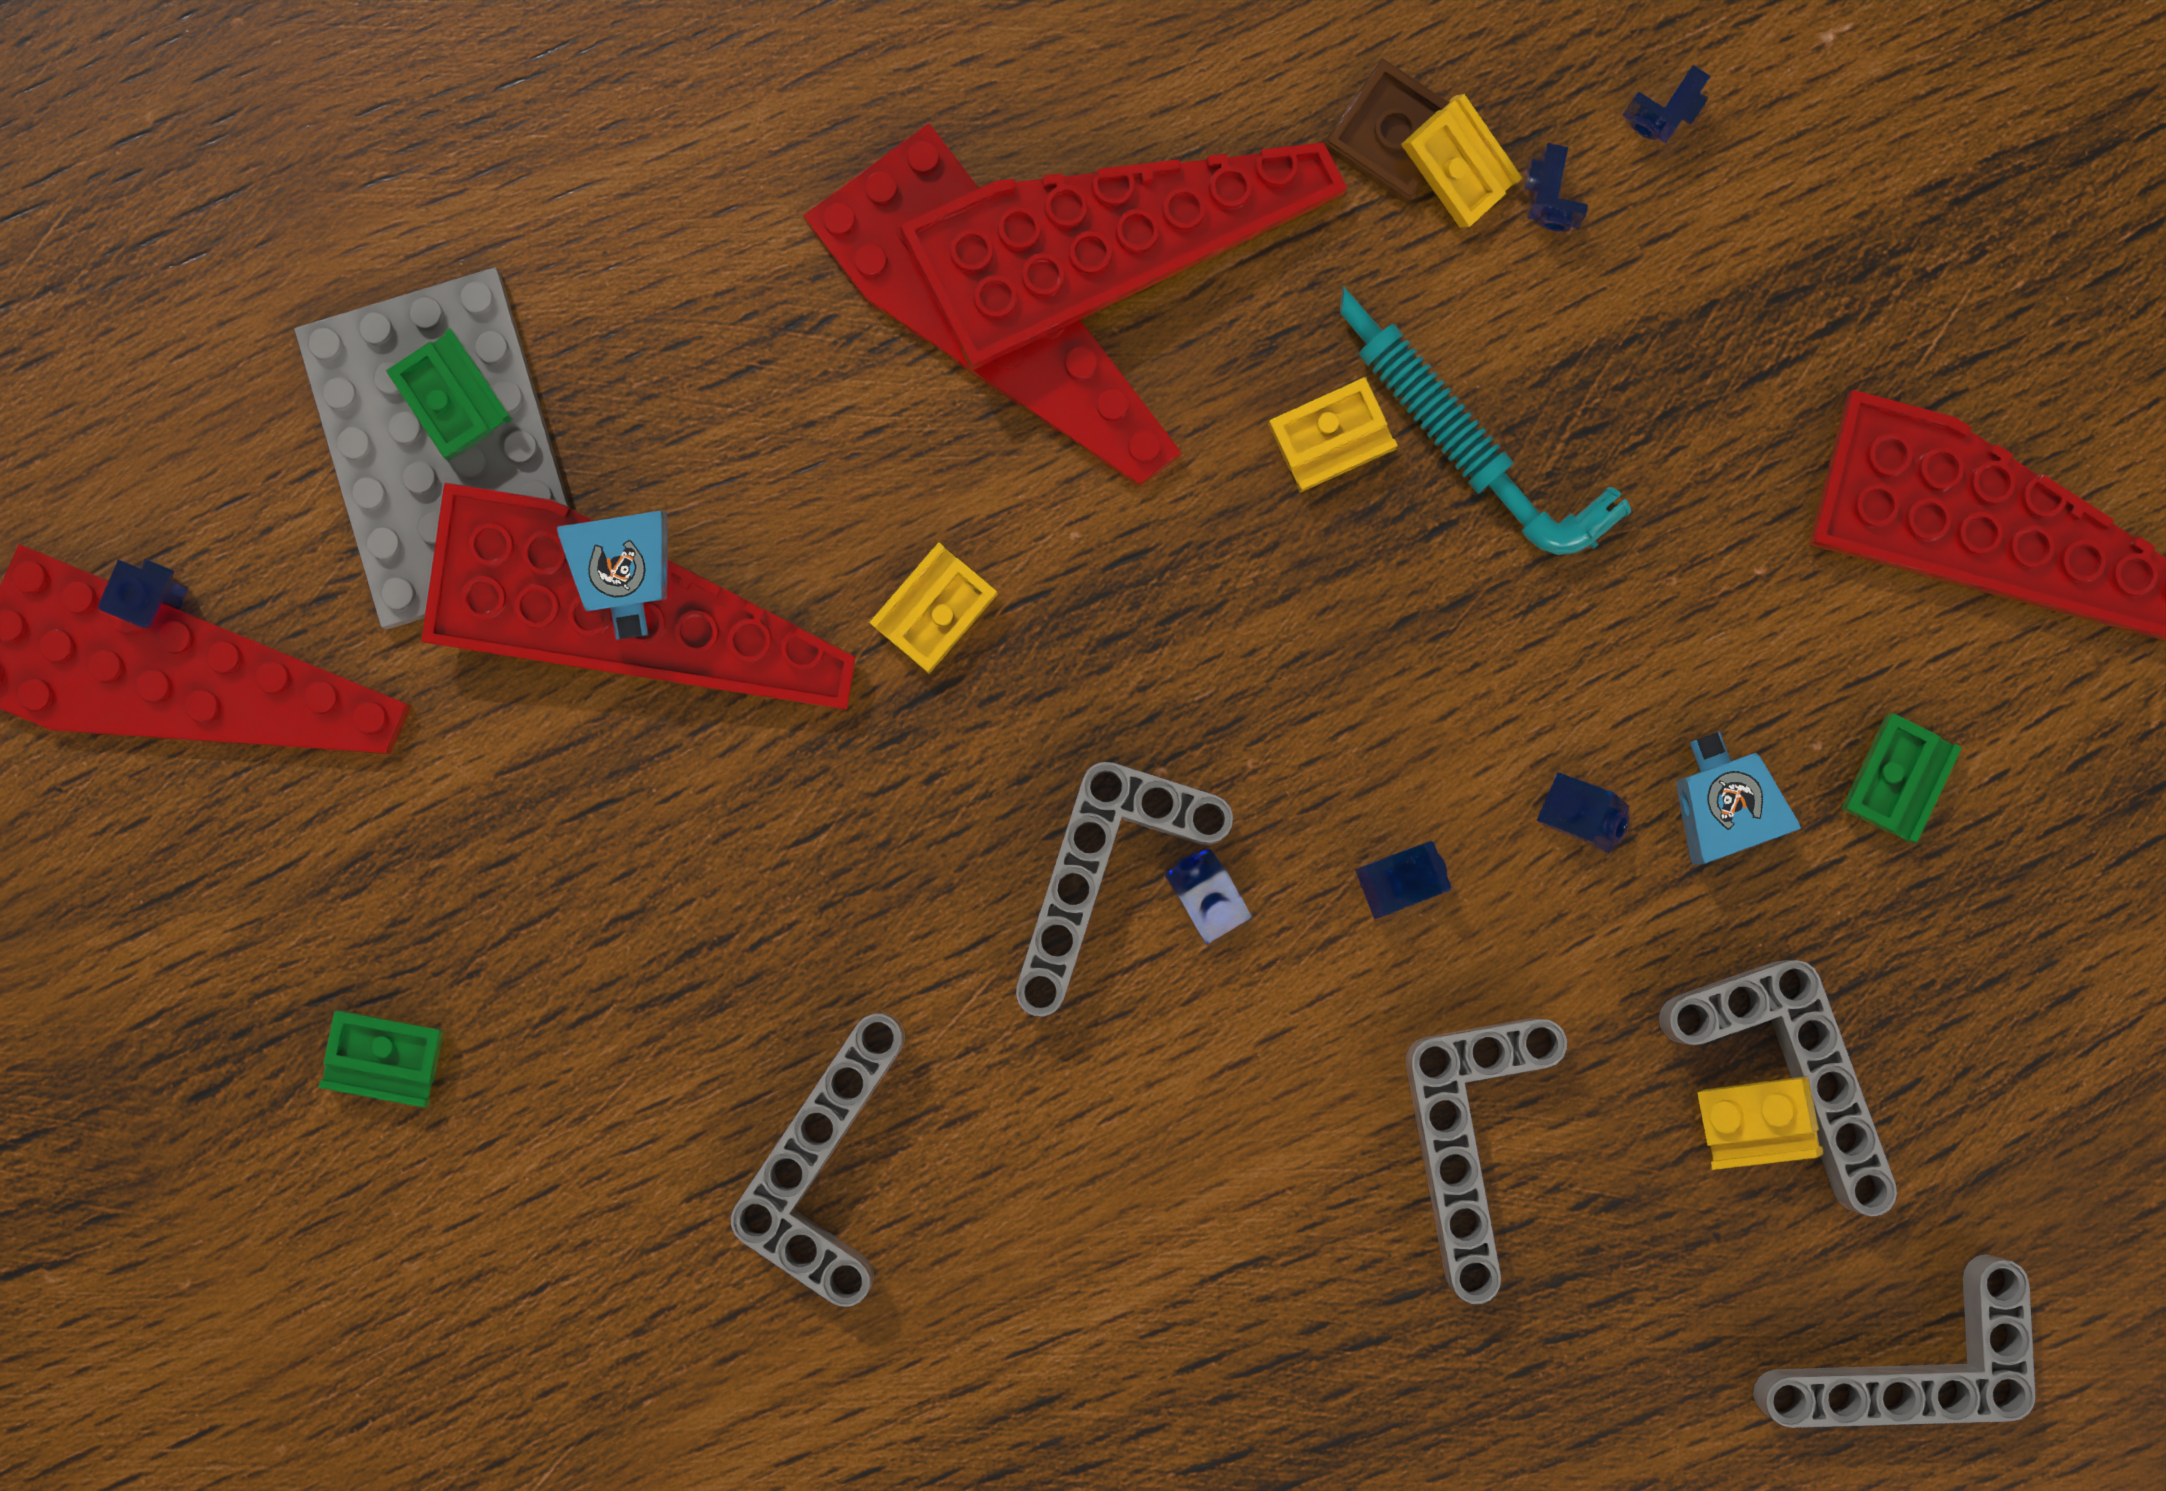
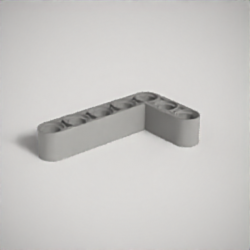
[1016,762,1233,1017]
[1659,960,1897,1216]
[731,1013,905,1307]
[1406,1018,1567,1304]
[1753,1254,2035,1428]

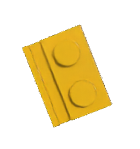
[1401,94,1522,228]
[1268,377,1398,493]
[869,542,998,674]
[1697,1076,1824,1170]

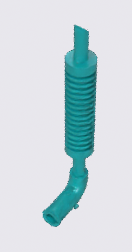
[1340,285,1631,555]

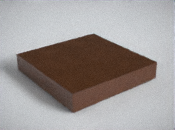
[1324,58,1449,205]

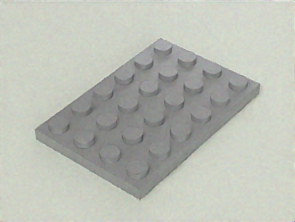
[294,267,570,630]

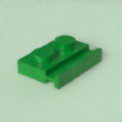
[386,328,513,462]
[1841,713,1962,844]
[318,1010,445,1107]

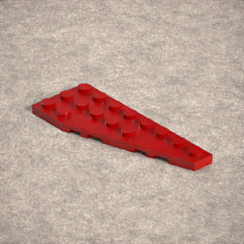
[803,123,1182,487]
[900,142,1348,371]
[1809,390,2166,641]
[421,482,856,710]
[0,544,411,754]

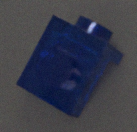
[1623,65,1711,143]
[1524,143,1588,232]
[98,559,189,629]
[1536,772,1630,854]
[1355,841,1451,920]
[1165,849,1252,945]

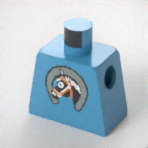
[557,511,668,640]
[1676,731,1801,865]

